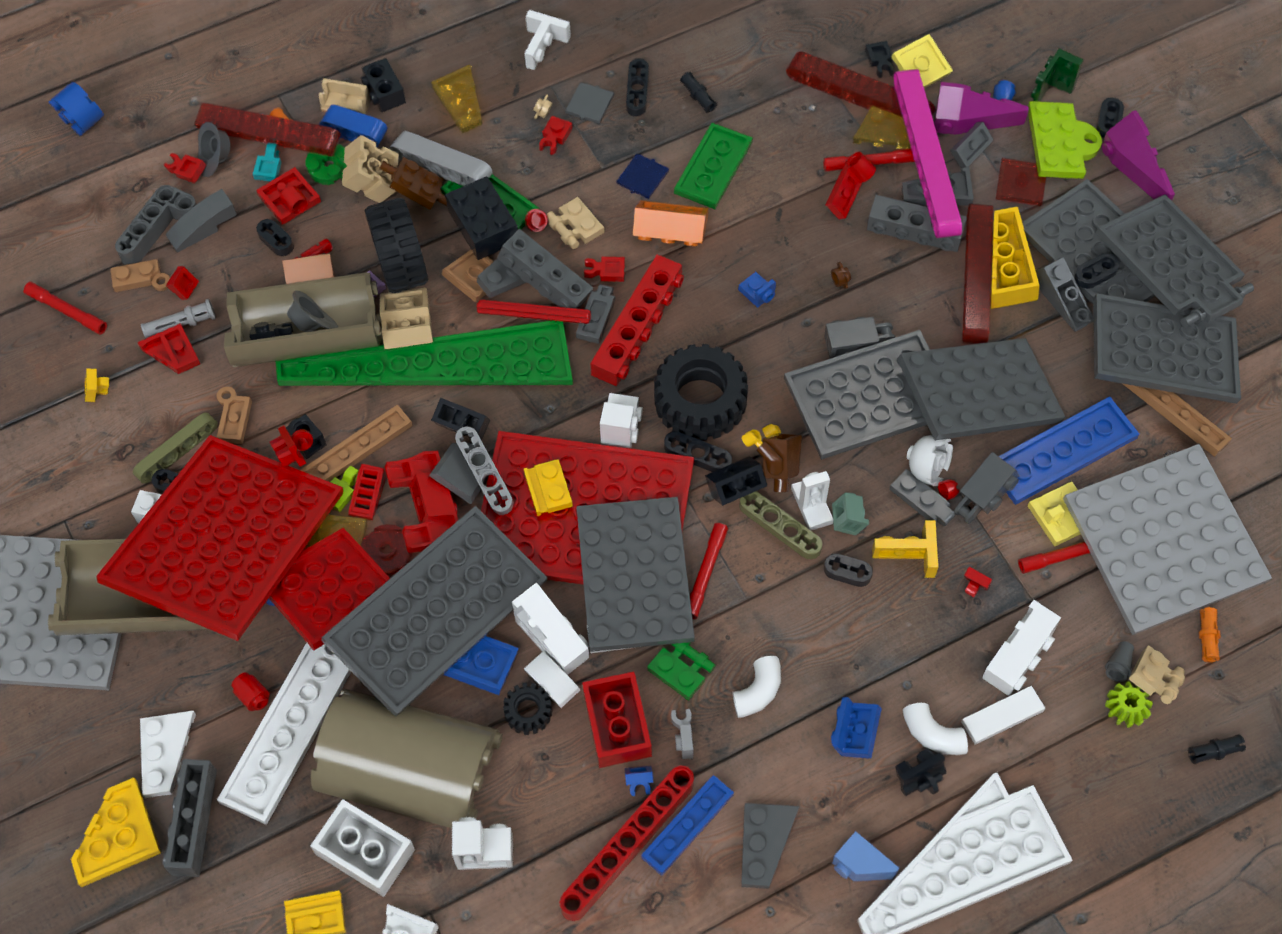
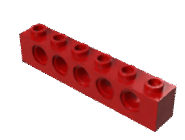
[590,254,684,387]

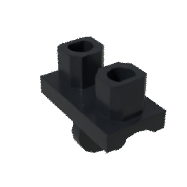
[895,748,947,796]

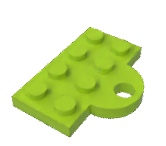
[1028,101,1102,179]

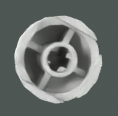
[907,435,953,486]

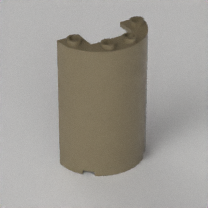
[224,272,383,368]
[48,539,210,636]
[311,689,503,829]

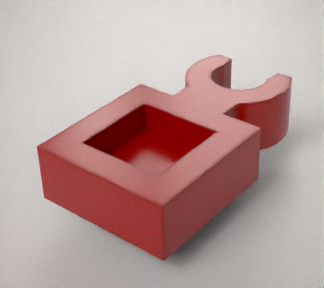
[539,116,573,155]
[164,153,207,183]
[584,256,625,282]

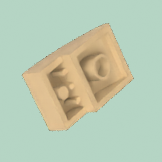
[380,287,433,349]

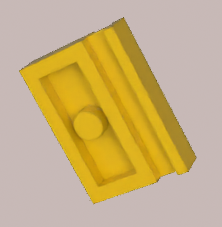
[524,459,573,516]
[284,890,346,934]

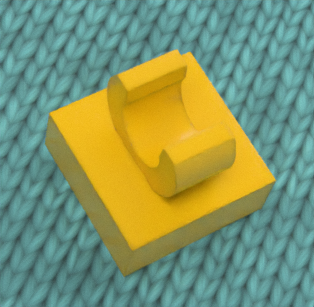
[85,368,109,402]

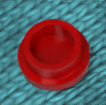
[525,209,548,232]

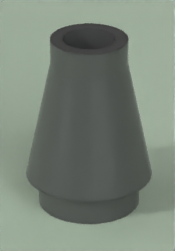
[1105,641,1134,682]

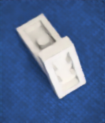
[525,10,571,70]
[791,471,833,531]

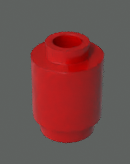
[231,672,270,711]

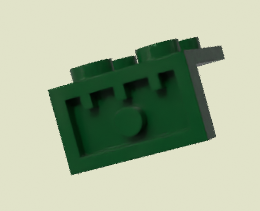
[1031,49,1084,102]

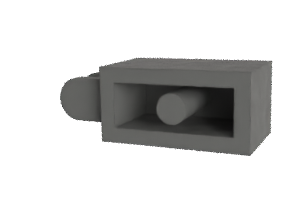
[824,317,896,359]
[954,452,1020,524]

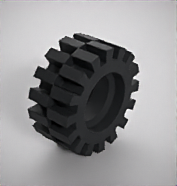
[503,682,552,735]

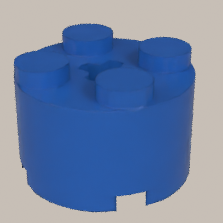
[48,82,104,137]

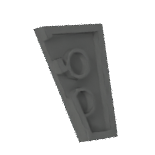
[901,166,974,206]
[741,803,799,889]

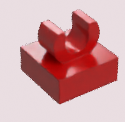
[166,266,199,300]
[964,567,992,598]

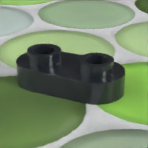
[1096,97,1124,138]
[1074,253,1120,289]

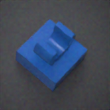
[624,766,653,796]

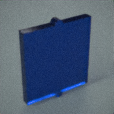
[616,153,669,199]

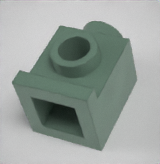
[832,492,869,536]

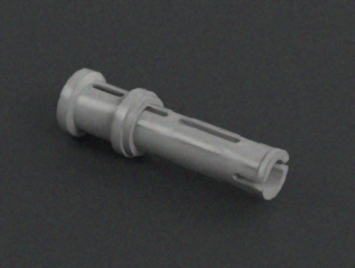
[141,299,216,338]

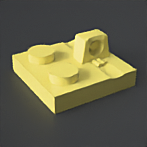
[891,34,953,88]
[1028,482,1081,547]

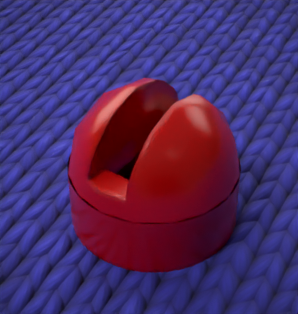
[938,479,960,500]

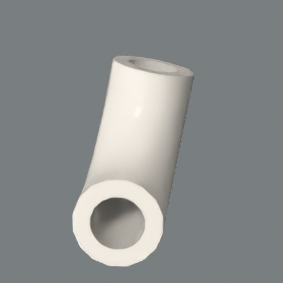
[733,656,781,718]
[903,703,968,755]

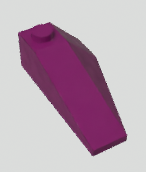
[934,82,1029,135]
[1102,110,1175,201]

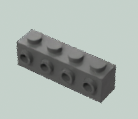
[497,229,593,309]
[163,759,217,877]

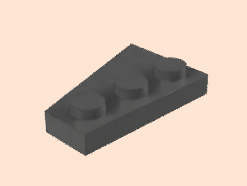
[477,258,526,298]

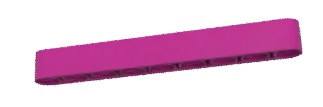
[894,69,962,238]

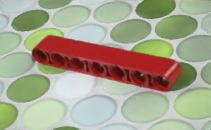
[560,765,694,921]

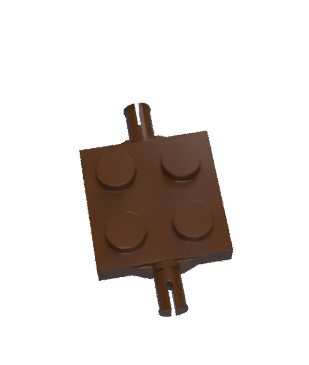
[379,157,447,210]

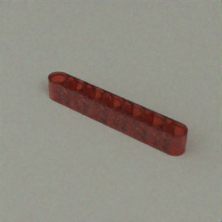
[786,51,936,124]
[194,103,341,156]
[962,203,993,344]

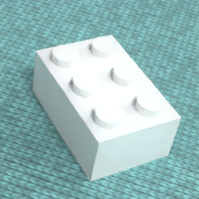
[310,799,415,897]

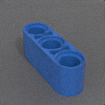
[319,105,388,148]

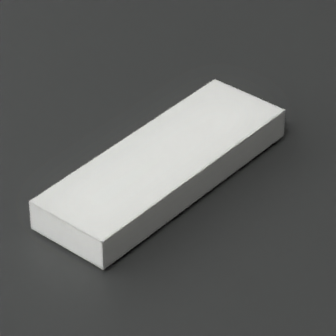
[961,686,1045,745]

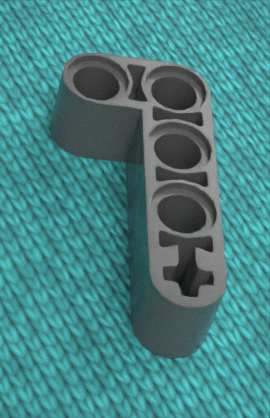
[115,185,197,265]

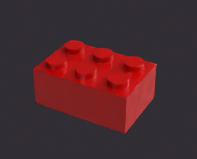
[582,672,652,768]

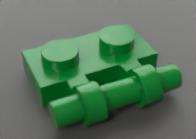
[647,642,716,701]

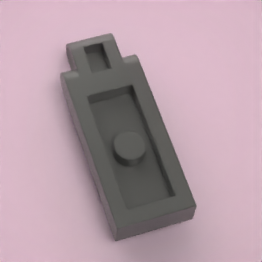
[576,284,615,344]
[889,469,955,526]

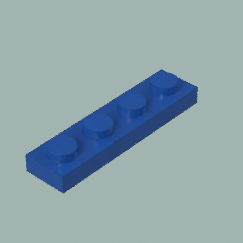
[641,775,734,876]

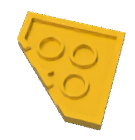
[71,778,161,887]

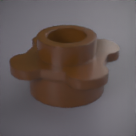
[831,262,851,289]

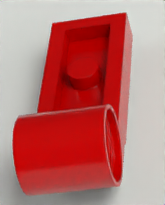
[825,151,876,220]

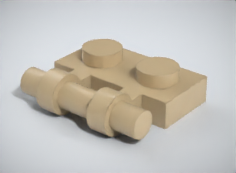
[546,197,604,249]
[1129,645,1185,704]

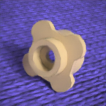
[533,94,552,119]

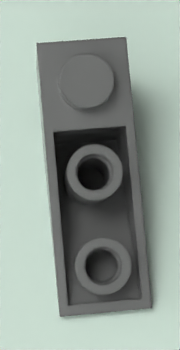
[1035,257,1094,332]

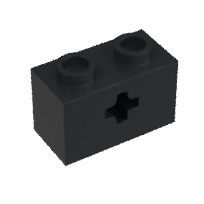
[431,398,490,441]
[705,456,767,506]

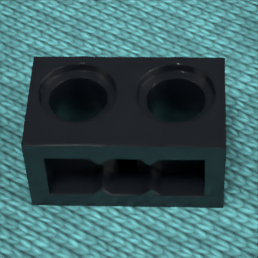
[361,58,406,113]

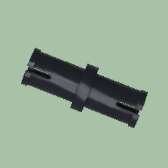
[680,72,717,113]
[1188,734,1246,764]

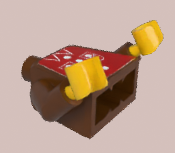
[742,424,802,493]

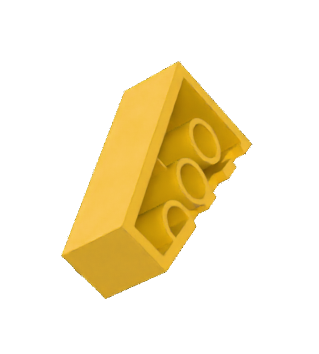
[991,206,1040,309]

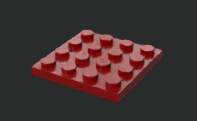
[269,527,390,651]

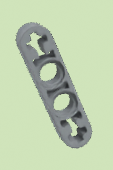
[455,426,514,515]

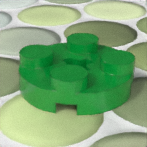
[305,141,347,185]

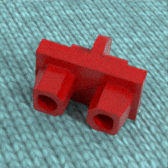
[270,425,313,468]

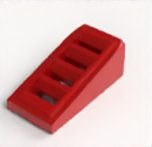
[348,464,387,520]

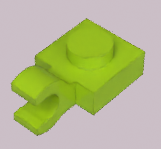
[331,466,359,512]

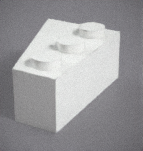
[512,583,589,675]
[982,600,1061,696]

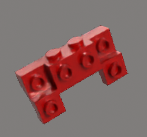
[384,451,458,553]

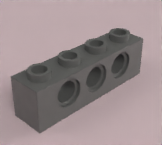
[867,195,967,252]

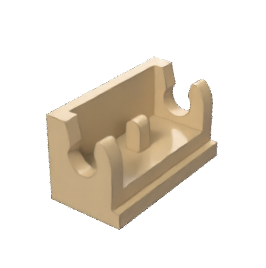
[319,78,370,114]

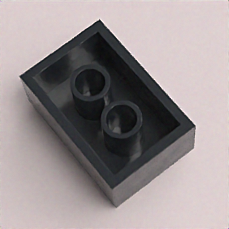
[445,176,518,260]

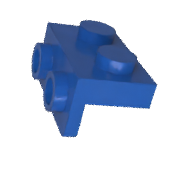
[831,697,881,759]

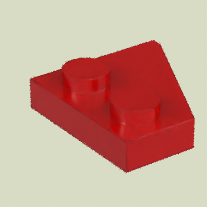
[137,324,200,374]

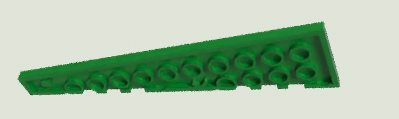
[276,321,573,386]

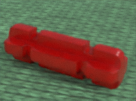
[294,238,333,259]

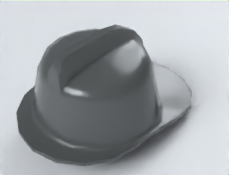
[198,122,230,177]
[287,290,338,332]

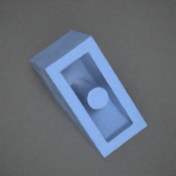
[832,831,899,881]

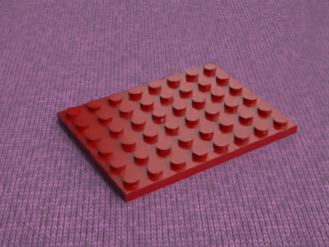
[481,431,694,585]
[96,435,343,641]

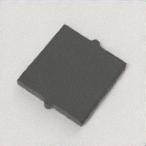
[565,82,614,124]

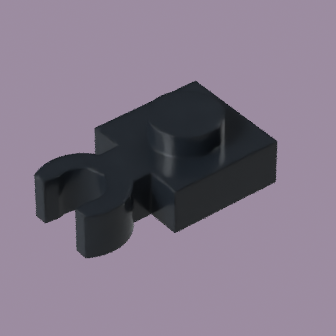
[865,41,894,78]
[249,322,293,340]

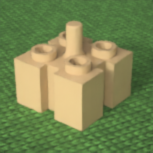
[342,135,399,203]

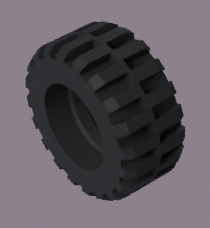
[365,197,428,293]
[654,344,748,441]

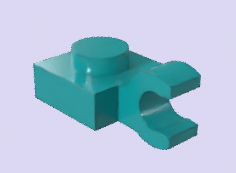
[253,143,282,181]

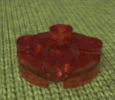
[361,524,413,575]

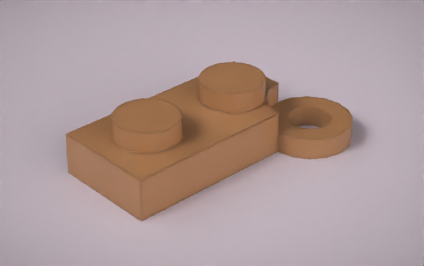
[111,259,170,292]
[217,387,252,444]

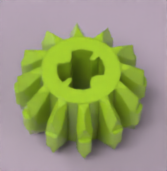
[1105,681,1153,728]

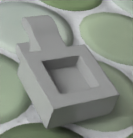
[671,709,693,760]

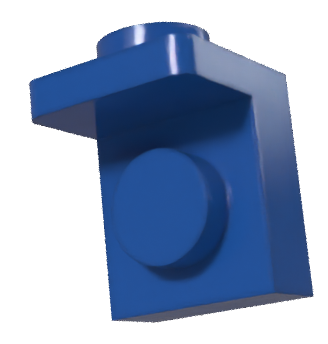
[738,272,776,308]

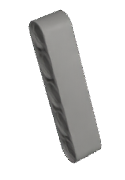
[389,131,493,186]

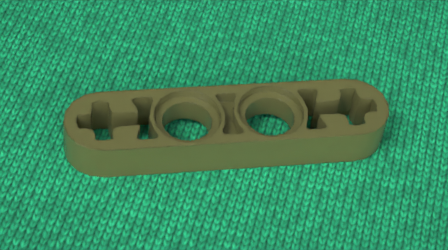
[133,413,218,483]
[739,491,822,560]

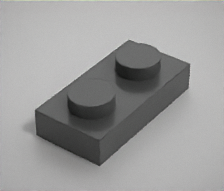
[950,122,993,168]

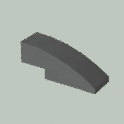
[166,189,237,253]

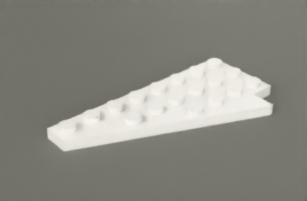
[857,773,1072,934]

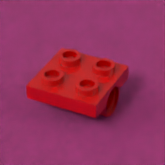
[256,167,321,225]

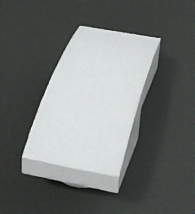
[524,651,580,708]

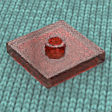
[995,158,1046,206]

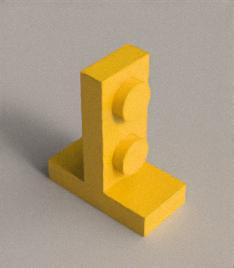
[872,520,938,578]

